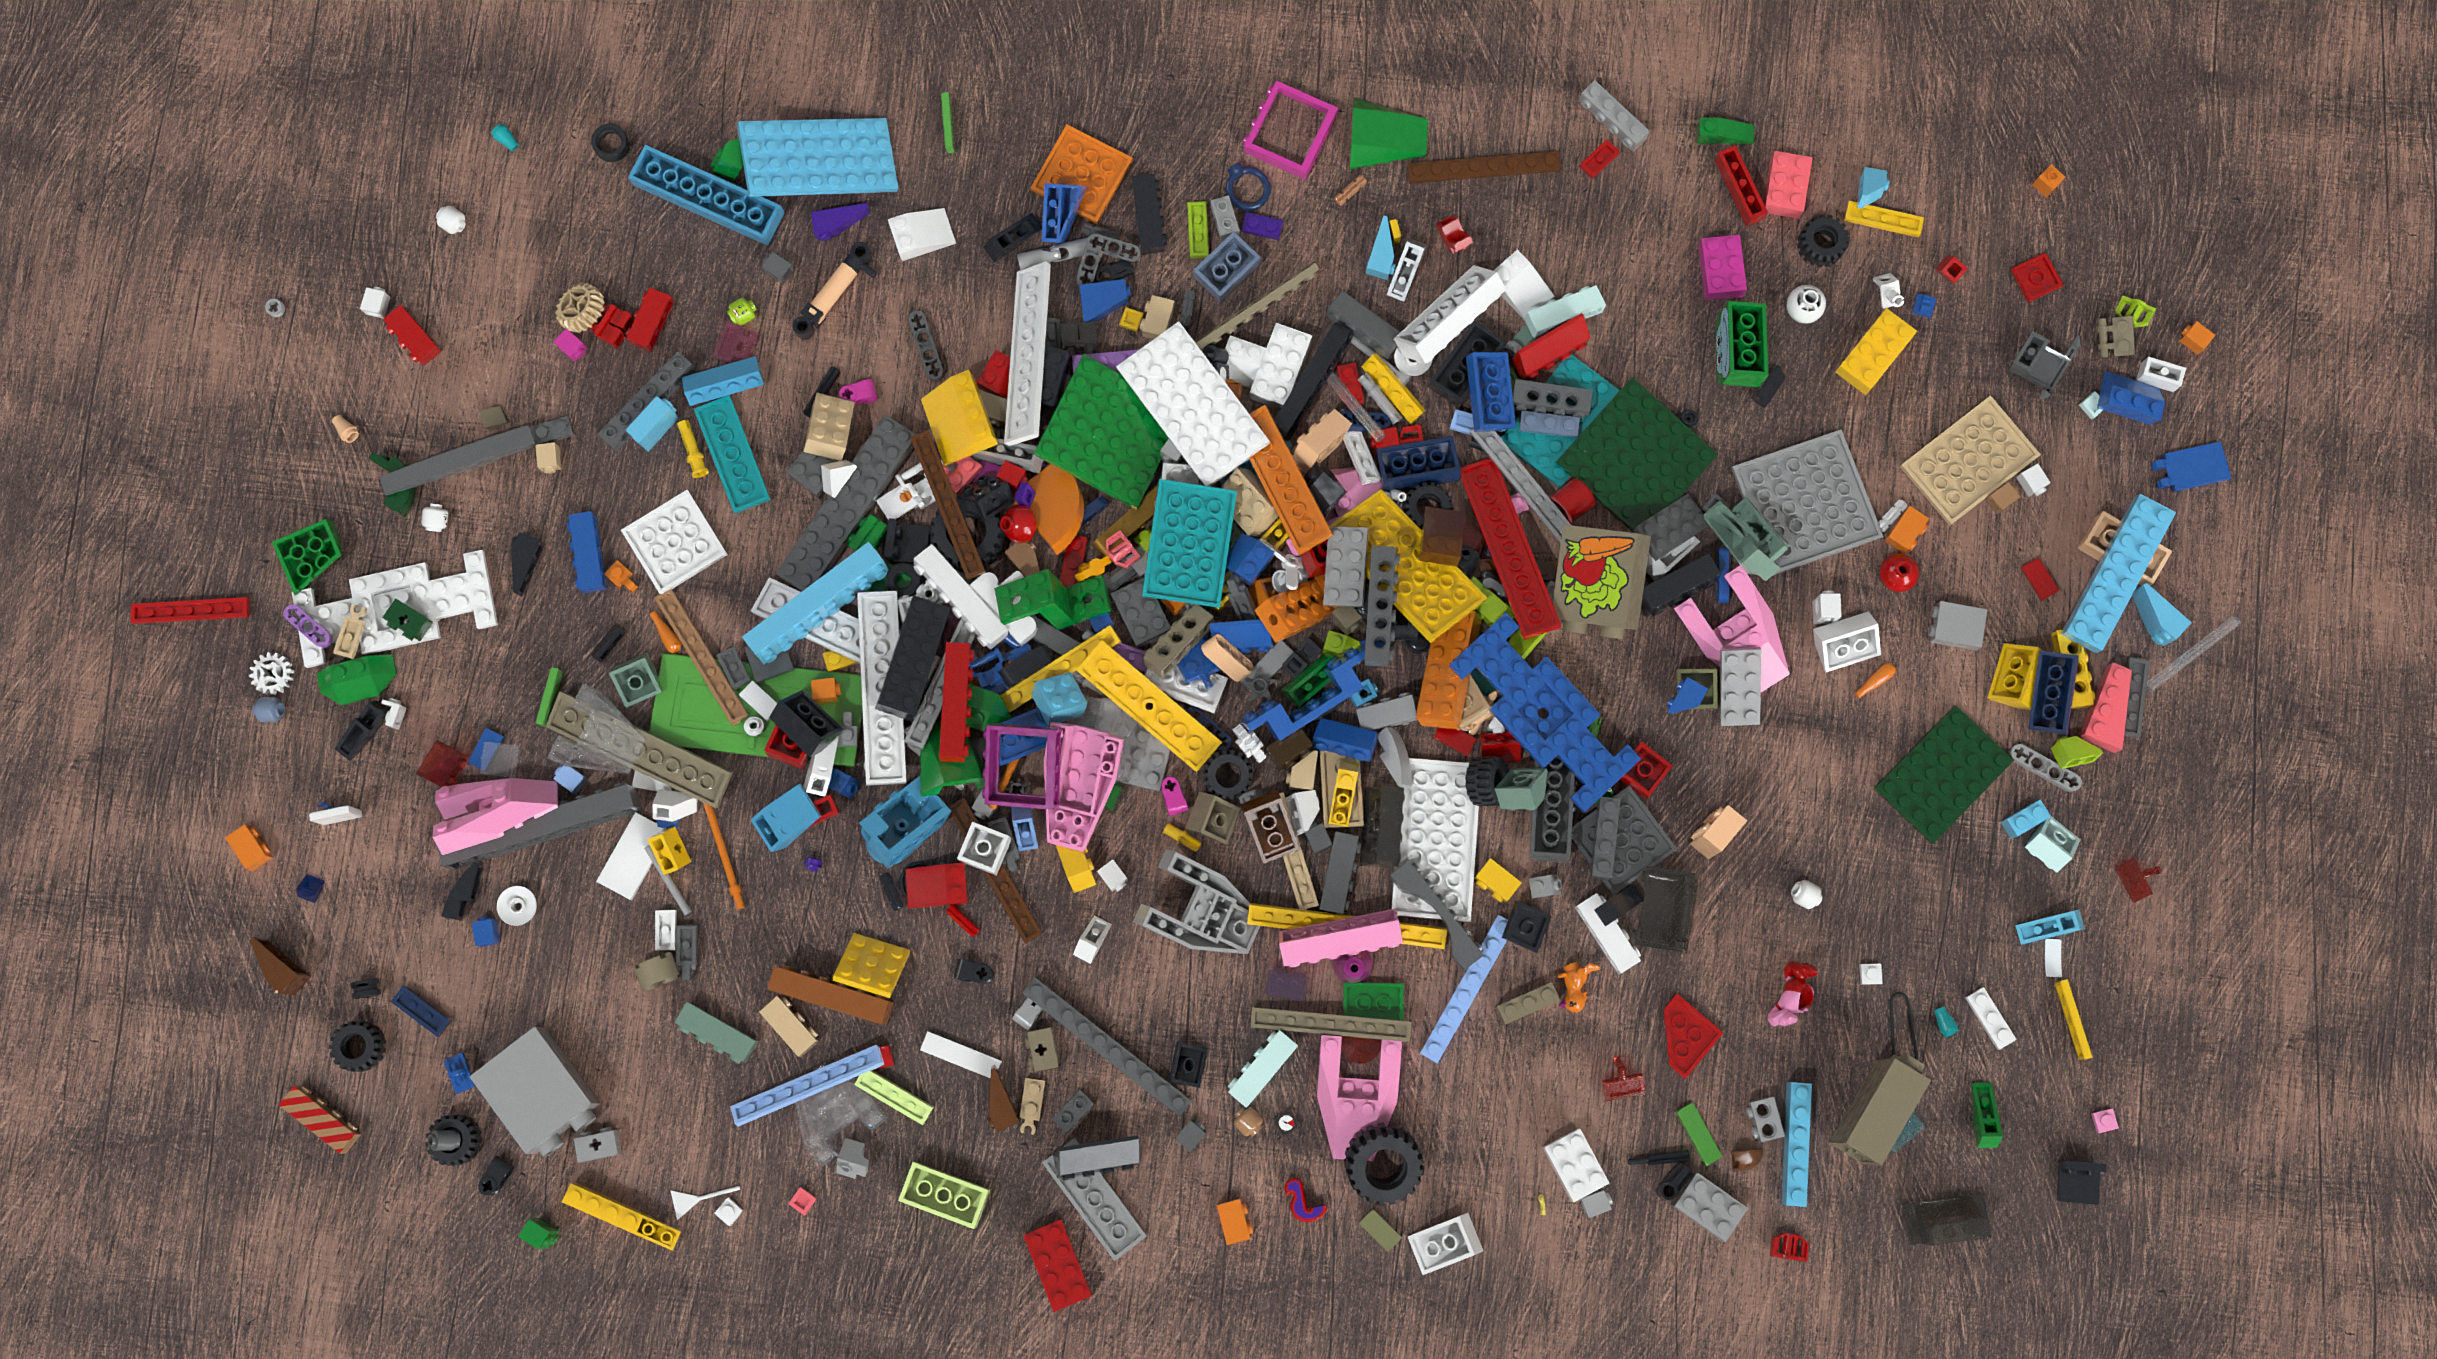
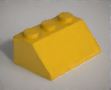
[1987,643,2043,710]

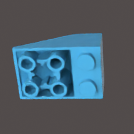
[751,784,821,852]

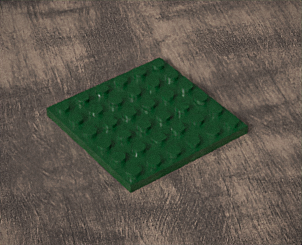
[1555,377,1718,533]

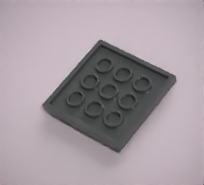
[1571,785,1677,896]

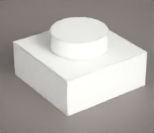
[1859,964,1882,985]
[714,1197,744,1226]

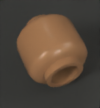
[1234,1107,1263,1137]

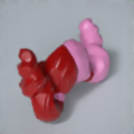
[1768,961,1818,1026]

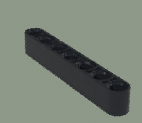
[1274,322,1354,441]

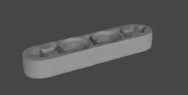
[2009,744,2082,792]

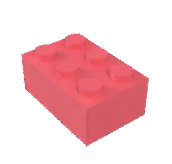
[1763,151,1812,219]

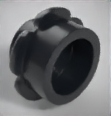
[1679,410,1698,428]

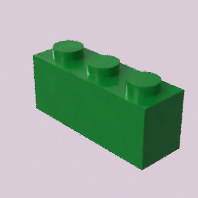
[1281,652,1335,707]

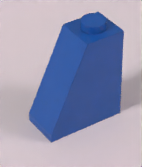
[1079,279,1131,327]

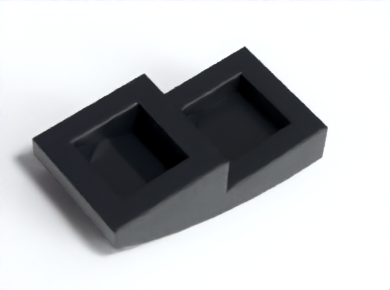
[1281,637,1323,678]

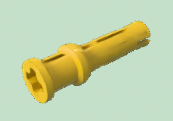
[677,420,709,478]

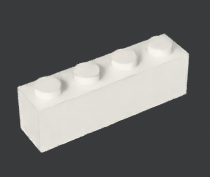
[1575,893,1641,975]

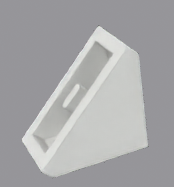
[821,460,857,498]

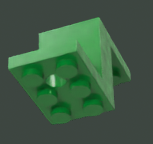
[994,569,1111,630]

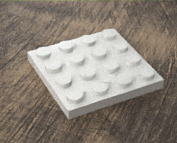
[621,490,728,595]

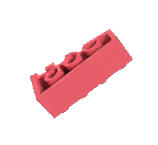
[2078,663,2132,753]

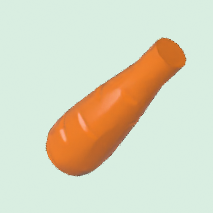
[650,611,682,653]
[1854,663,1896,699]

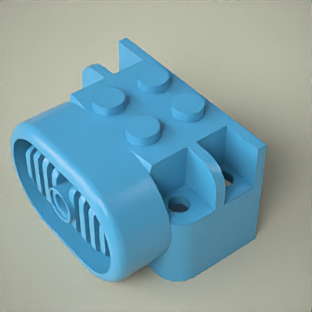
[859,776,951,868]

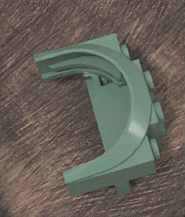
[1704,497,1789,581]

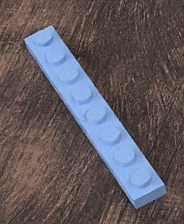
[1420,915,1508,1063]
[730,1045,884,1126]

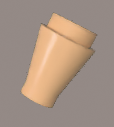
[332,415,359,443]

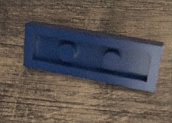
[391,986,451,1037]

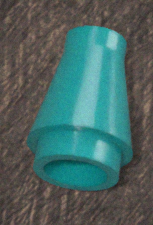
[491,123,519,152]
[1934,1006,1959,1038]

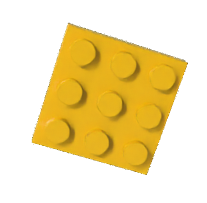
[833,933,910,998]

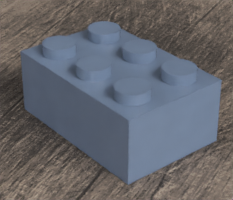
[1193,232,1261,303]

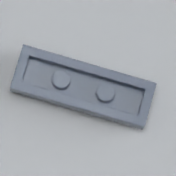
[1519,411,1580,438]

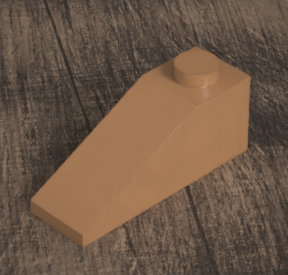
[1005,541,1040,577]

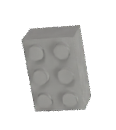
[1671,1172,1748,1242]

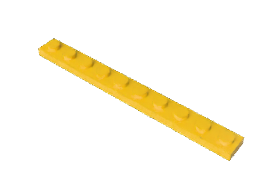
[1247,903,1447,949]

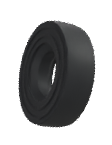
[886,563,921,598]

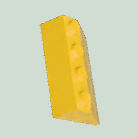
[921,370,998,466]

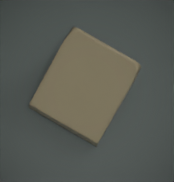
[480,406,508,431]

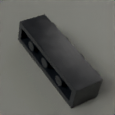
[1131,173,1167,255]

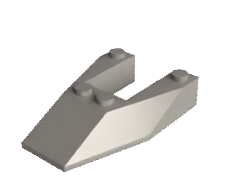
[1133,849,1260,954]

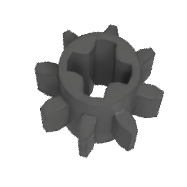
[1005,779,1030,794]

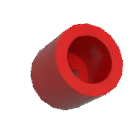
[1549,478,1595,524]

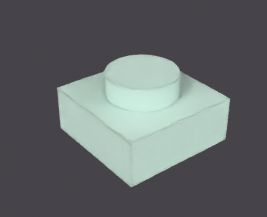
[2079,391,2103,419]

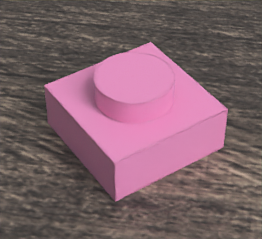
[1510,493,1529,515]
[2091,1109,2119,1133]

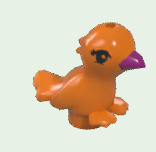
[1558,961,1600,1013]

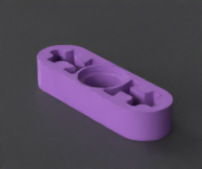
[284,604,333,648]

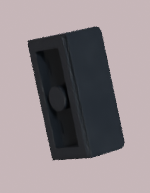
[1753,365,1785,408]
[590,625,625,663]

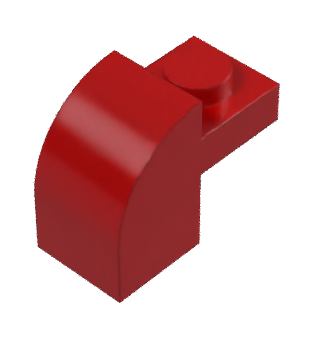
[1436,215,1473,254]

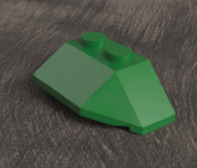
[316,654,397,706]
[939,684,1012,731]

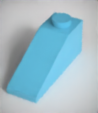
[1366,216,1396,280]
[2015,910,2085,945]

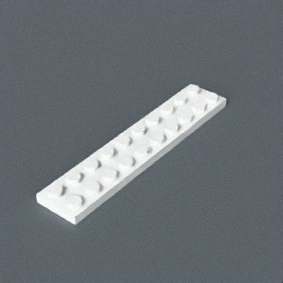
[1004,261,1051,446]
[751,577,941,693]
[857,591,906,786]

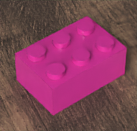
[1698,235,1747,300]

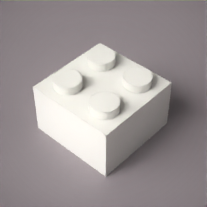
[957,822,1012,876]

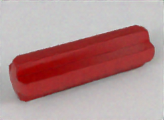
[946,905,980,937]

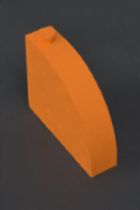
[1012,464,1084,555]

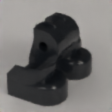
[1365,619,1431,654]

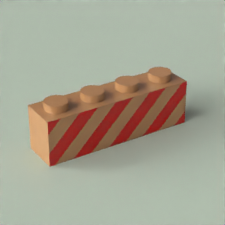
[279,1085,361,1154]

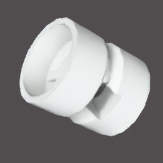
[1272,568,1308,593]

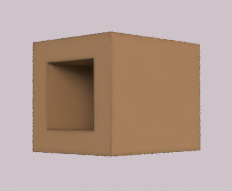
[1985,482,2020,514]

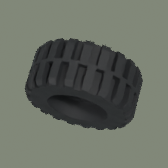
[929,496,1006,572]
[1344,1123,1424,1205]

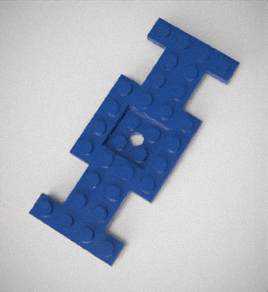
[1448,613,1641,813]

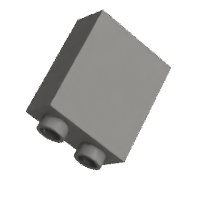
[469,1026,601,1158]

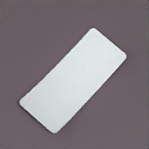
[2045,939,2062,977]

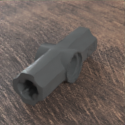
[1085,560,1137,603]

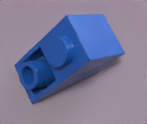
[1666,677,1708,714]

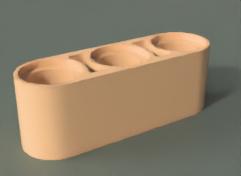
[1201,634,1254,682]

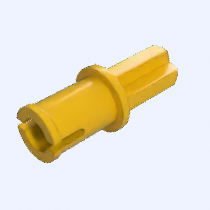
[1163,822,1201,852]

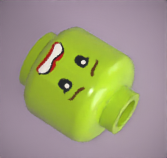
[727,297,757,326]

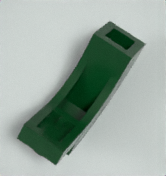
[369,452,416,517]

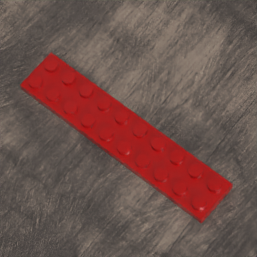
[1460,458,1561,640]

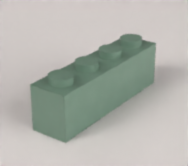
[675,1002,759,1064]

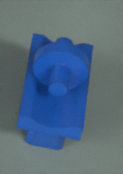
[443,1053,476,1094]

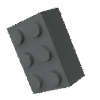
[1111,578,1171,649]

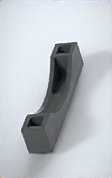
[1389,861,1484,971]

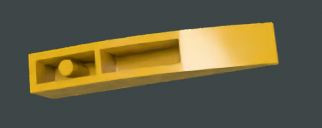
[562,1182,681,1251]

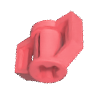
[1106,530,1141,569]

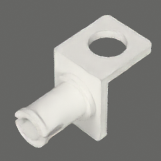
[1873,273,1904,309]

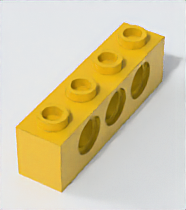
[2051,630,2095,710]

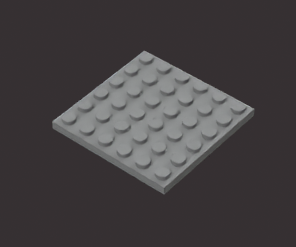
[1731,430,1884,575]

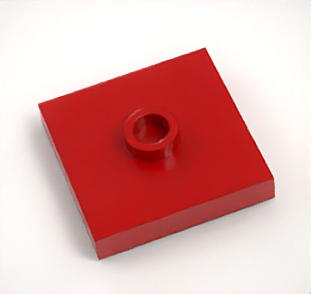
[2010,252,2064,303]

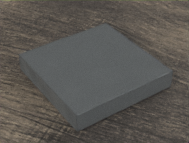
[744,646,794,684]

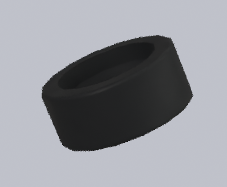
[591,124,630,162]

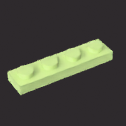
[854,1070,934,1125]

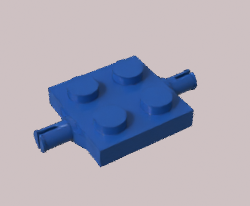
[1177,635,1221,689]

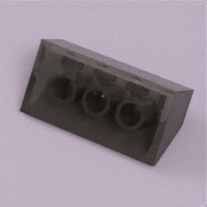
[1360,785,1405,868]

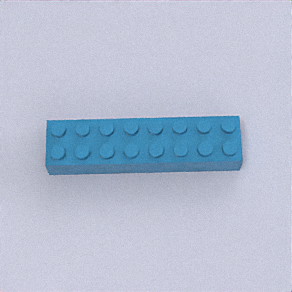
[628,145,784,246]

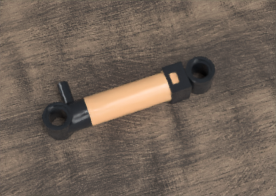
[792,242,877,340]

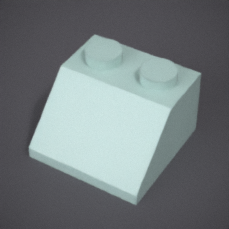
[2025,816,2081,872]

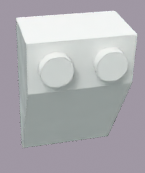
[888,208,956,261]
[1494,249,1555,319]
[1646,536,1700,581]
[1408,1213,1483,1275]

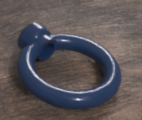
[1226,162,1271,211]

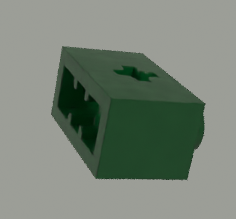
[382,598,433,641]

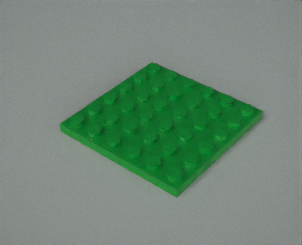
[1033,354,1169,510]

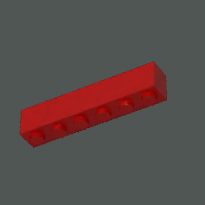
[939,642,974,762]

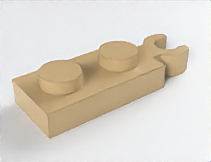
[333,604,367,659]
[1020,1078,1046,1135]

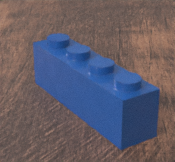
[567,511,607,594]

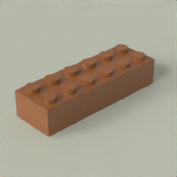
[767,964,894,1026]

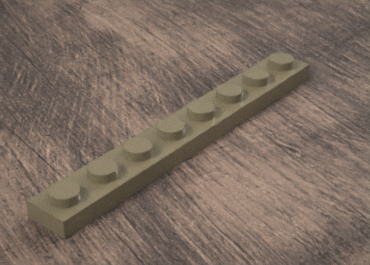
[1251,1007,1412,1042]

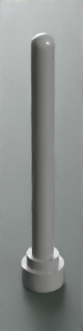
[1351,335,1411,385]

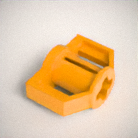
[1074,555,1111,582]

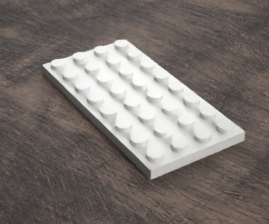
[1116,321,1270,487]
[1391,758,1479,922]

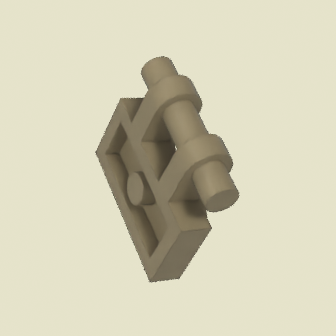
[2097,316,2135,358]

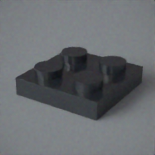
[1501,901,1551,953]

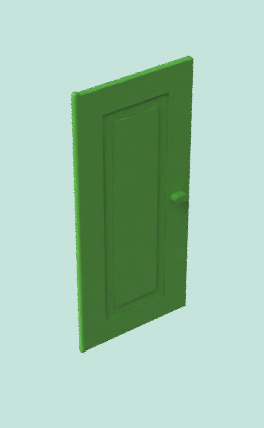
[649,653,863,767]

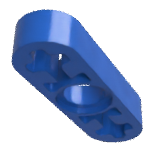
[1717,547,1729,603]

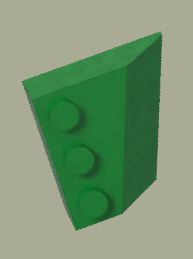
[272,519,342,596]

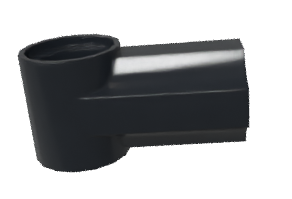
[1656,1162,1693,1201]

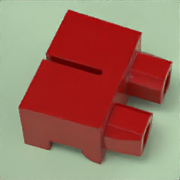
[588,304,634,350]

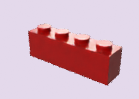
[1714,145,1768,227]

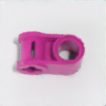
[839,379,878,406]
[1161,777,1188,816]

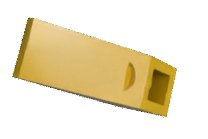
[1328,761,1359,827]

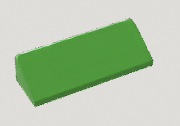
[1675,1102,1722,1166]

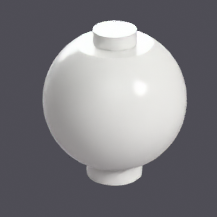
[1787,285,1826,324]

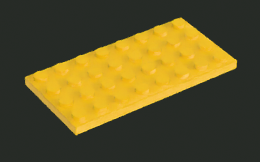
[1329,489,1487,643]

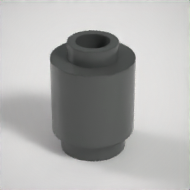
[428,1130,460,1151]

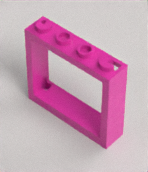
[1242,80,1338,180]

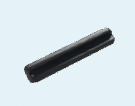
[803,366,840,418]

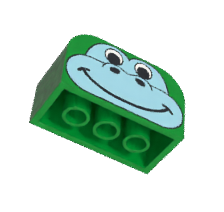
[1715,301,1769,387]

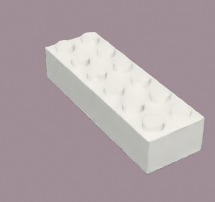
[1394,265,1506,364]

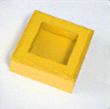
[1389,219,1401,245]
[1119,307,1144,332]

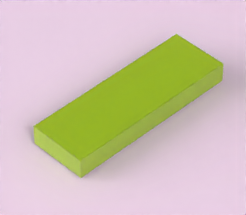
[1187,201,1209,259]

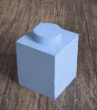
[553,763,588,795]

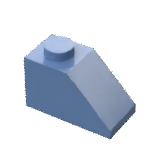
[1011,806,1038,851]

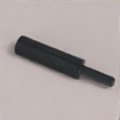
[1628,1149,1690,1165]

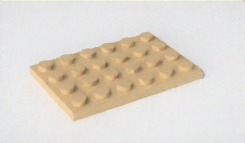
[1900,395,2041,526]

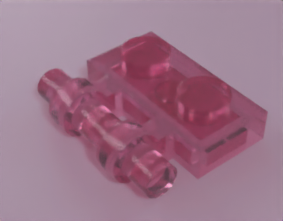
[713,322,758,364]

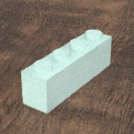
[1524,286,1606,339]
[1228,1030,1298,1108]

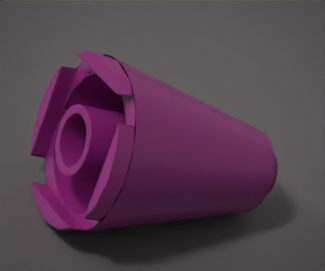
[1333,950,1373,983]

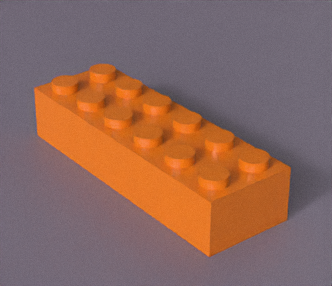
[1416,611,1481,729]

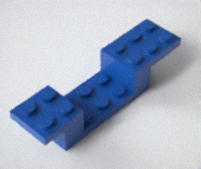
[1241,638,1384,741]

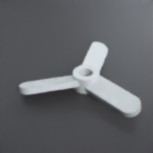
[1259,538,1305,590]

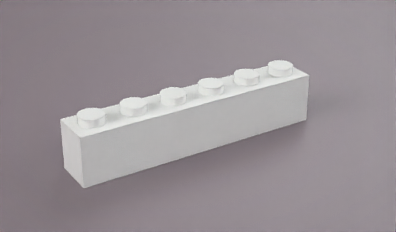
[913,544,1009,650]

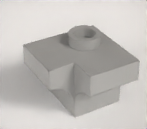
[836,1138,869,1179]

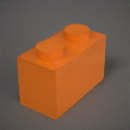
[1884,506,1929,554]
[225,824,273,871]
[1217,1199,1253,1245]

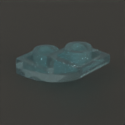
[1890,1113,1925,1154]

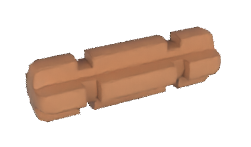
[1334,175,1367,206]

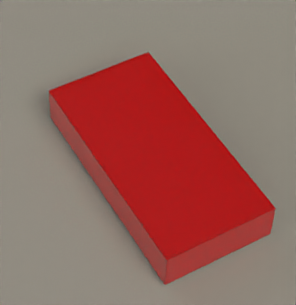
[2020,558,2060,601]
[1433,728,1477,757]

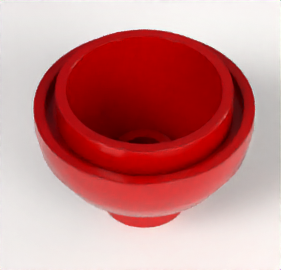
[1000,505,1036,544]
[1879,553,1919,592]

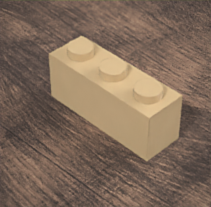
[759,996,819,1057]

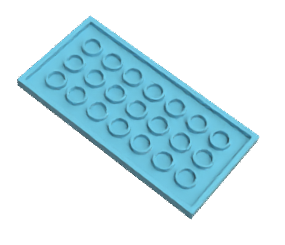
[737,118,899,197]

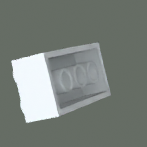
[1249,323,1312,410]

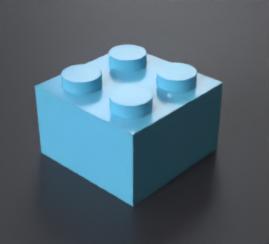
[1032,672,1087,726]

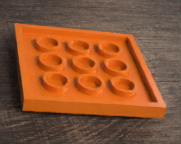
[1030,124,1133,224]

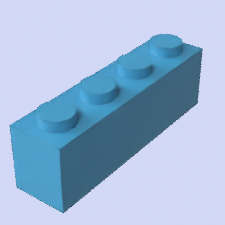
[682,356,764,406]

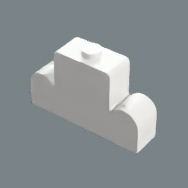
[969,571,1037,647]

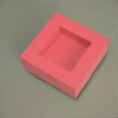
[788,1187,817,1216]

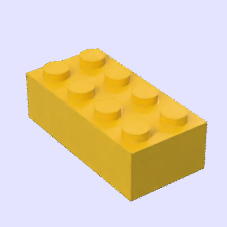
[1835,308,1917,395]

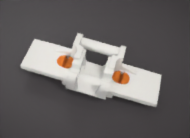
[876,460,957,520]

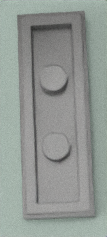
[1240,640,1294,692]

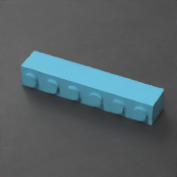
[1782,1082,1812,1207]

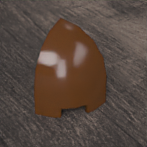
[1731,1149,1763,1172]

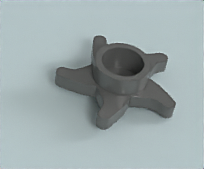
[1242,669,1276,702]

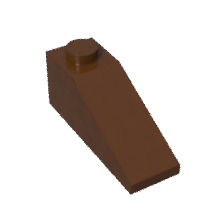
[987,1065,1020,1132]

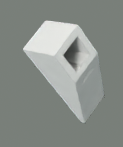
[803,736,839,796]

